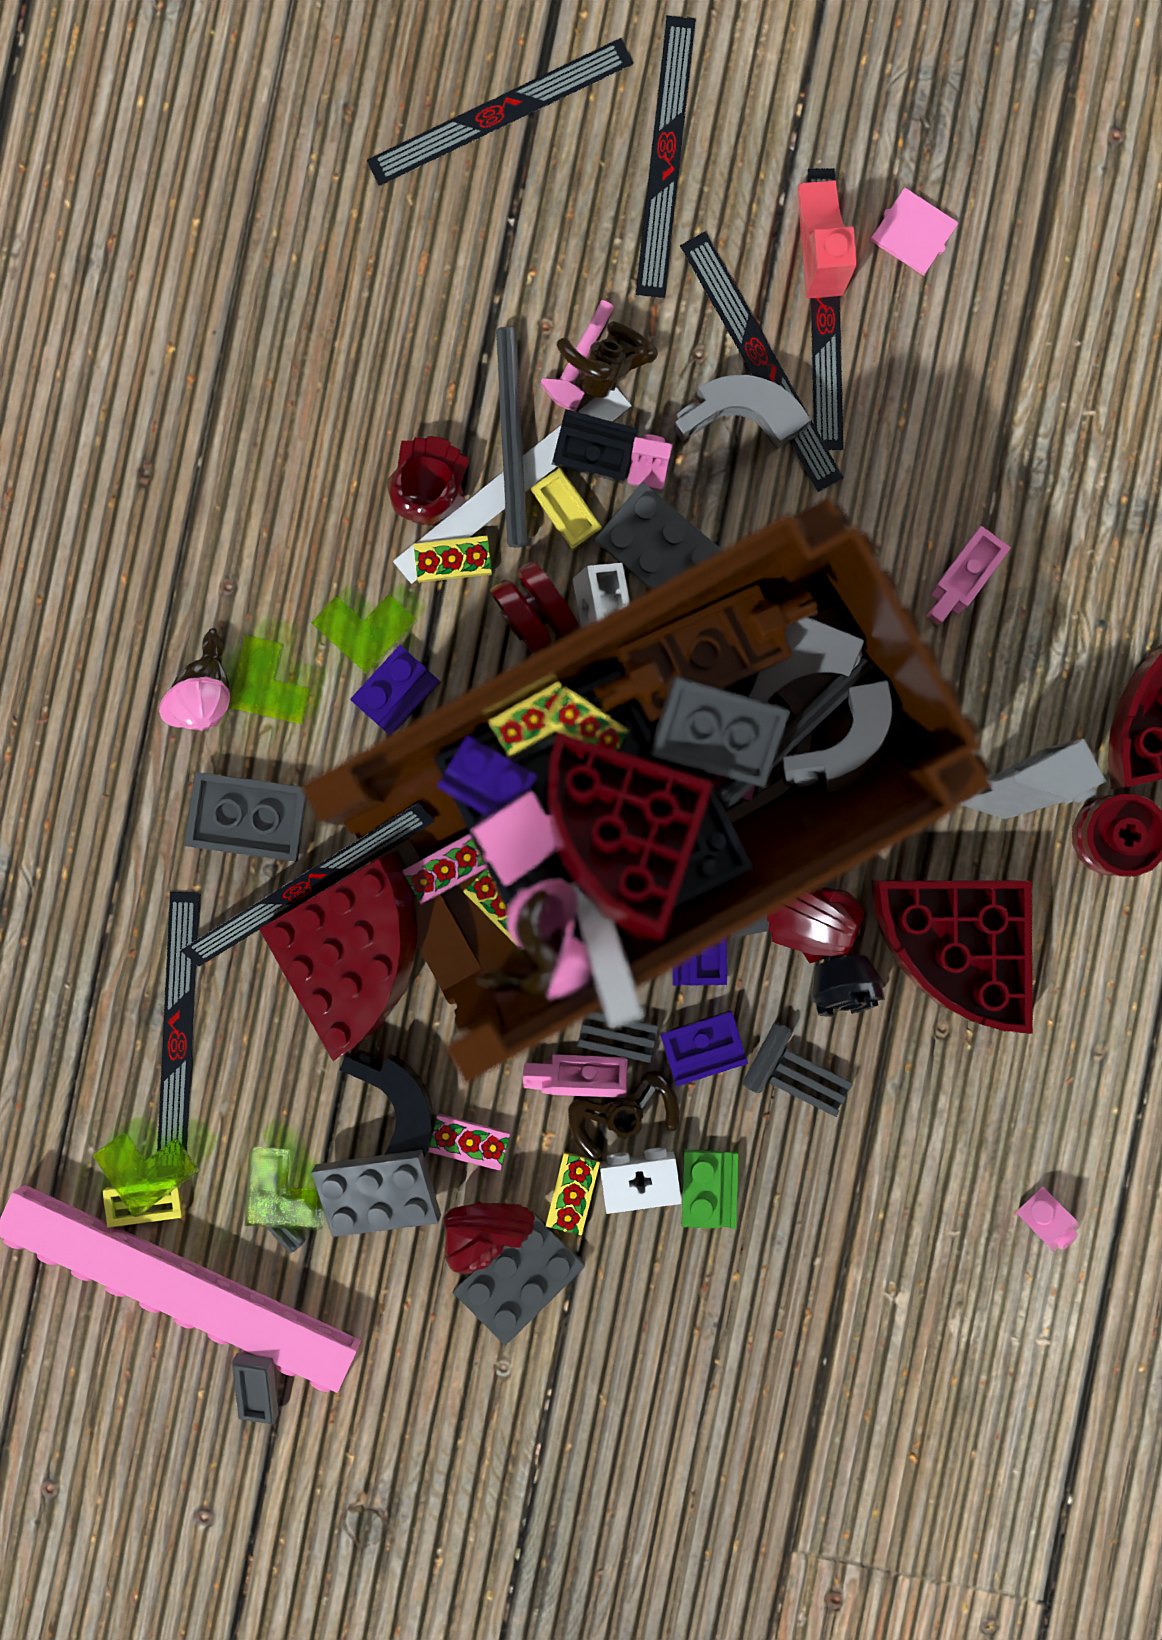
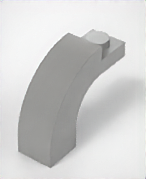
[674,375,811,450]
[783,681,892,793]

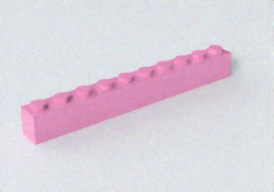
[0,1185,362,1393]

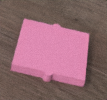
[870,188,958,276]
[472,791,558,886]

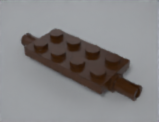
[594,584,817,723]

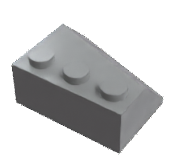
[959,739,1106,819]

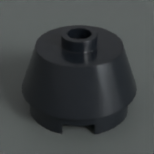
[811,953,885,1017]

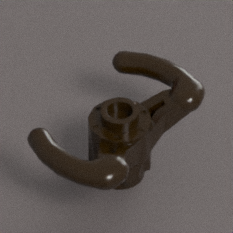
[557,321,658,398]
[568,1071,680,1160]

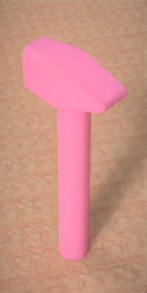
[541,300,614,412]

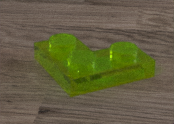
[311,594,417,675]
[228,635,312,725]
[93,1132,199,1217]
[245,1147,323,1230]

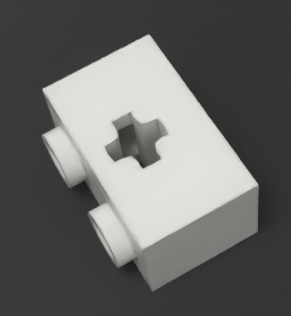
[573,563,630,629]
[600,1147,682,1214]

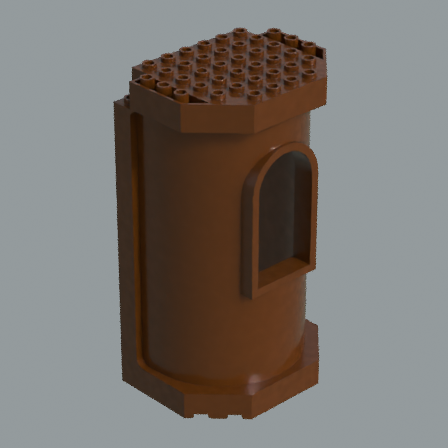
[300,497,991,1084]

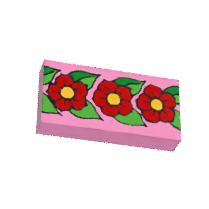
[403,834,486,905]
[428,1114,510,1171]

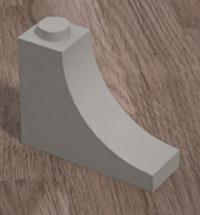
[735,617,864,703]

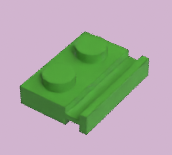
[681,1149,739,1229]

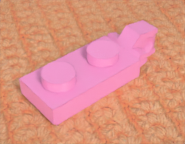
[926,526,1011,626]
[523,1055,627,1098]

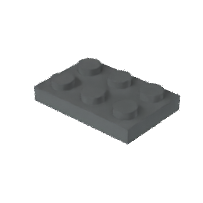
[593,482,722,590]
[649,676,790,787]
[184,772,307,862]
[311,1150,441,1237]
[453,1210,585,1346]

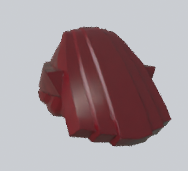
[387,436,469,526]
[767,888,864,964]
[444,1201,535,1274]

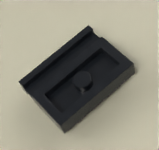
[551,409,638,484]

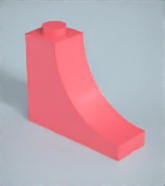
[797,180,857,299]

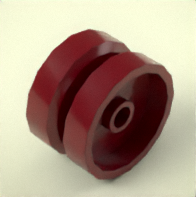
[490,560,580,655]
[1072,794,1162,877]

